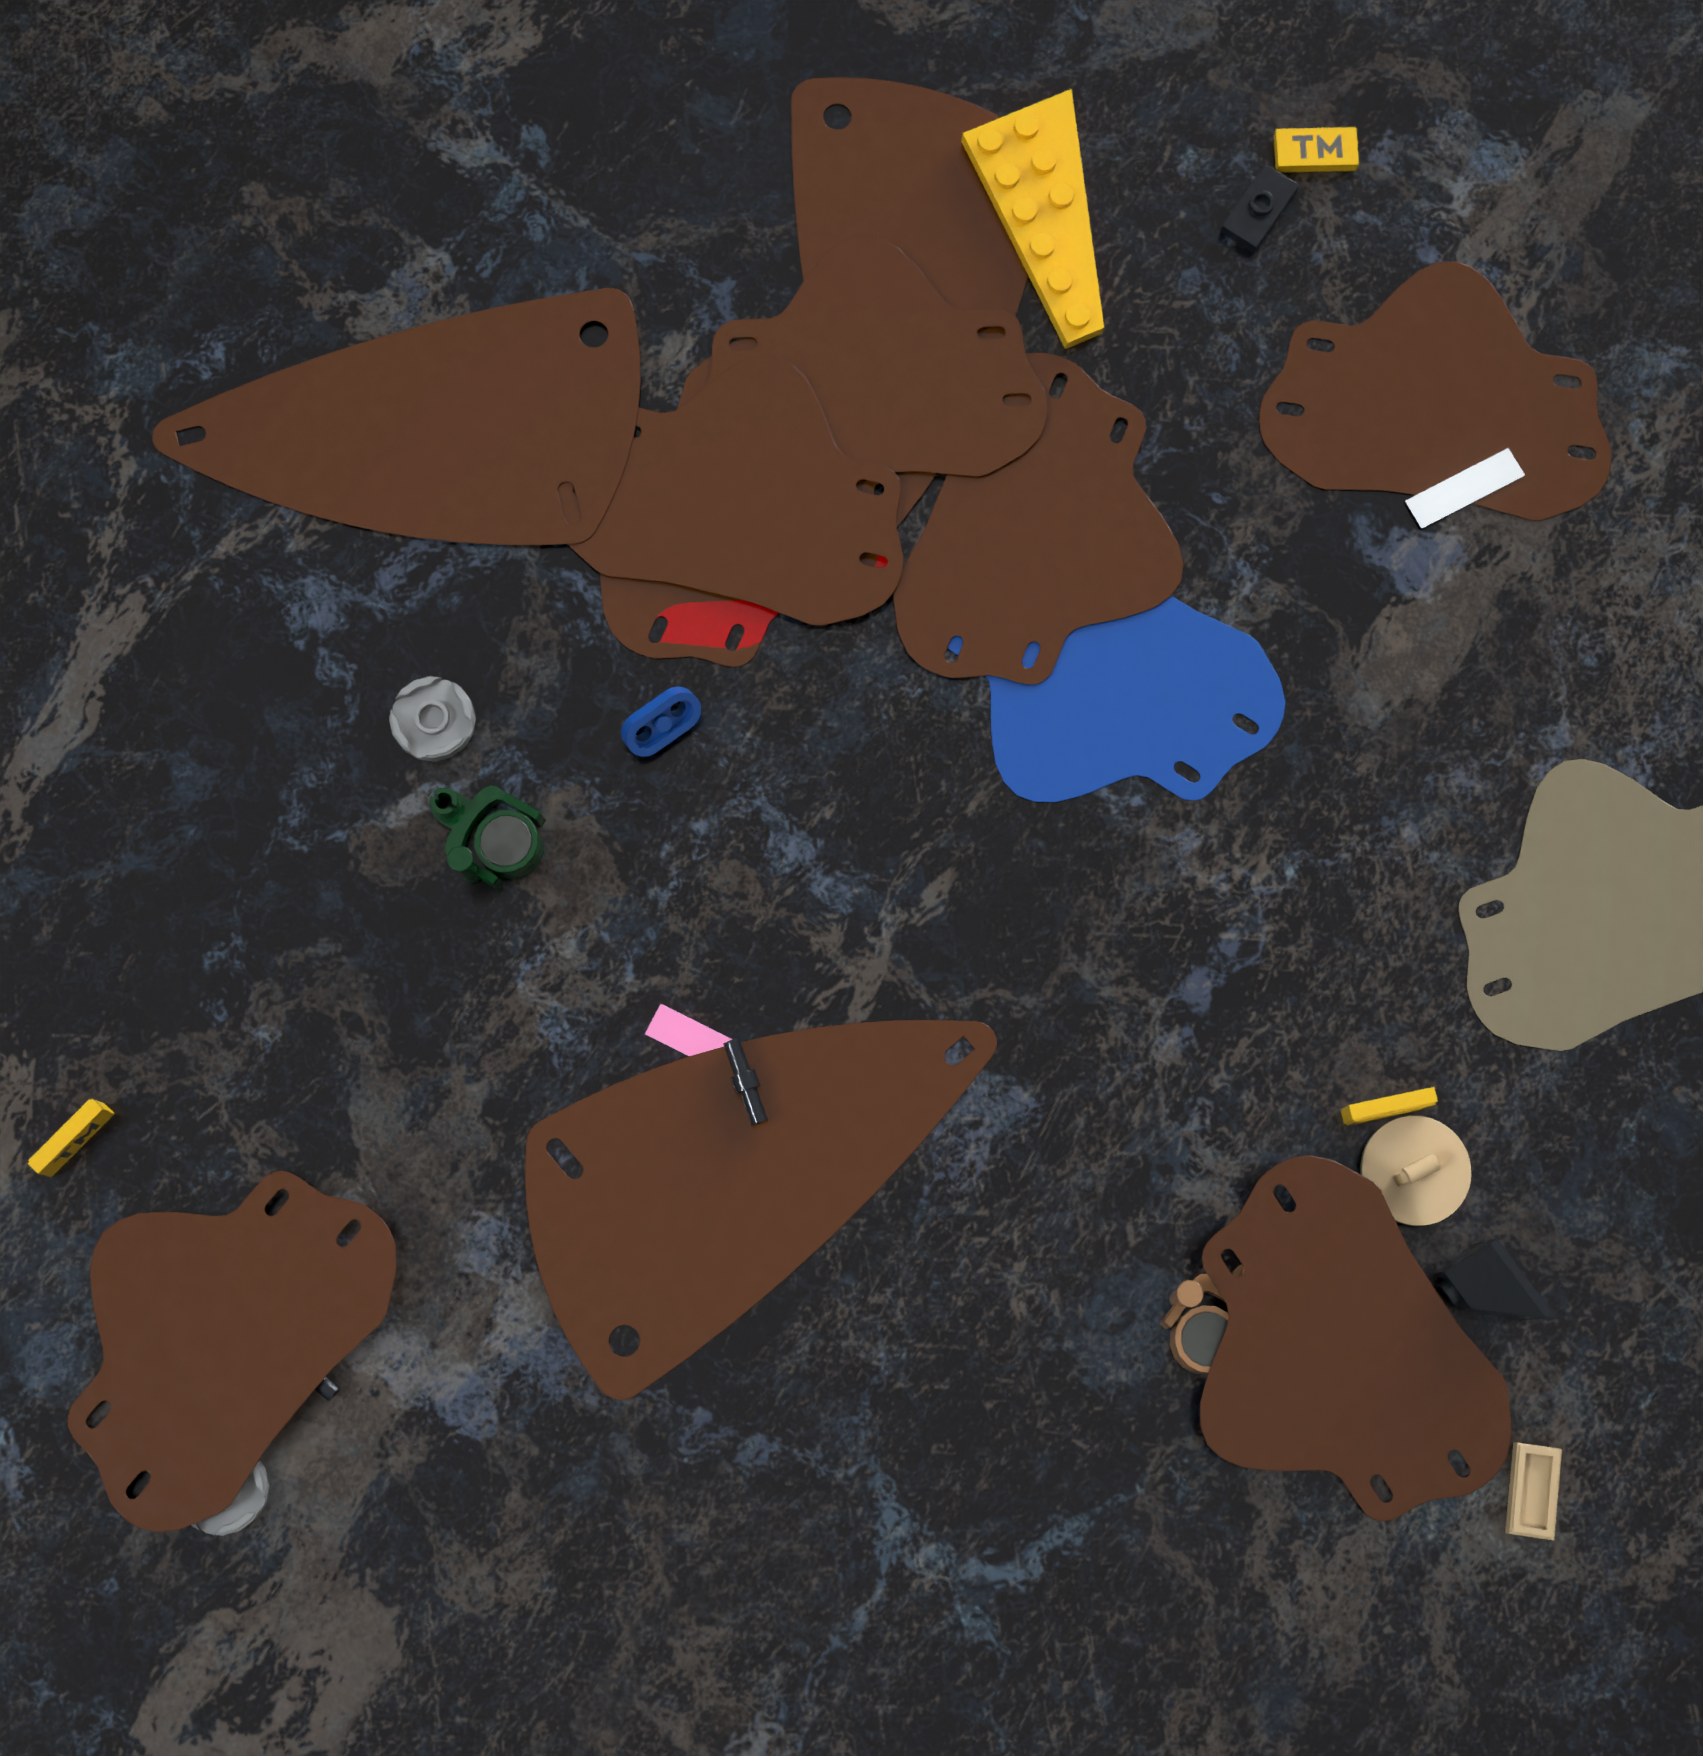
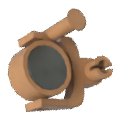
[1159,1264,1244,1374]

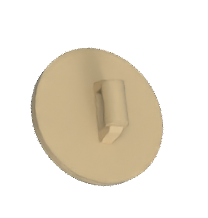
[1360,1116,1471,1226]

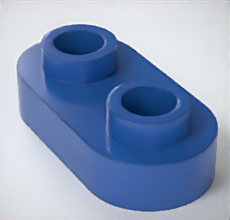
[621,686,701,757]

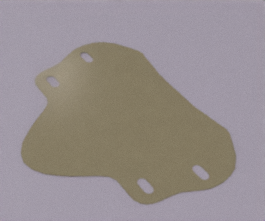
[1459,759,1703,1051]

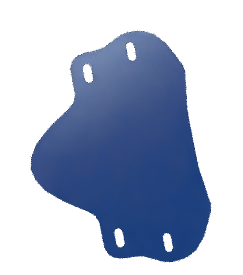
[947,595,1286,802]

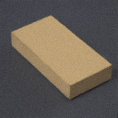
[1505,1442,1562,1540]

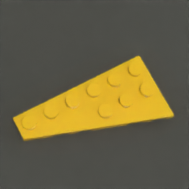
[961,89,1104,349]

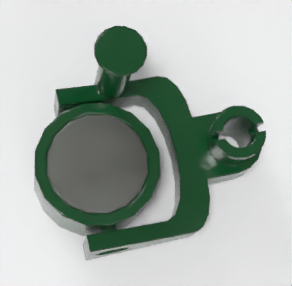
[430,785,546,891]

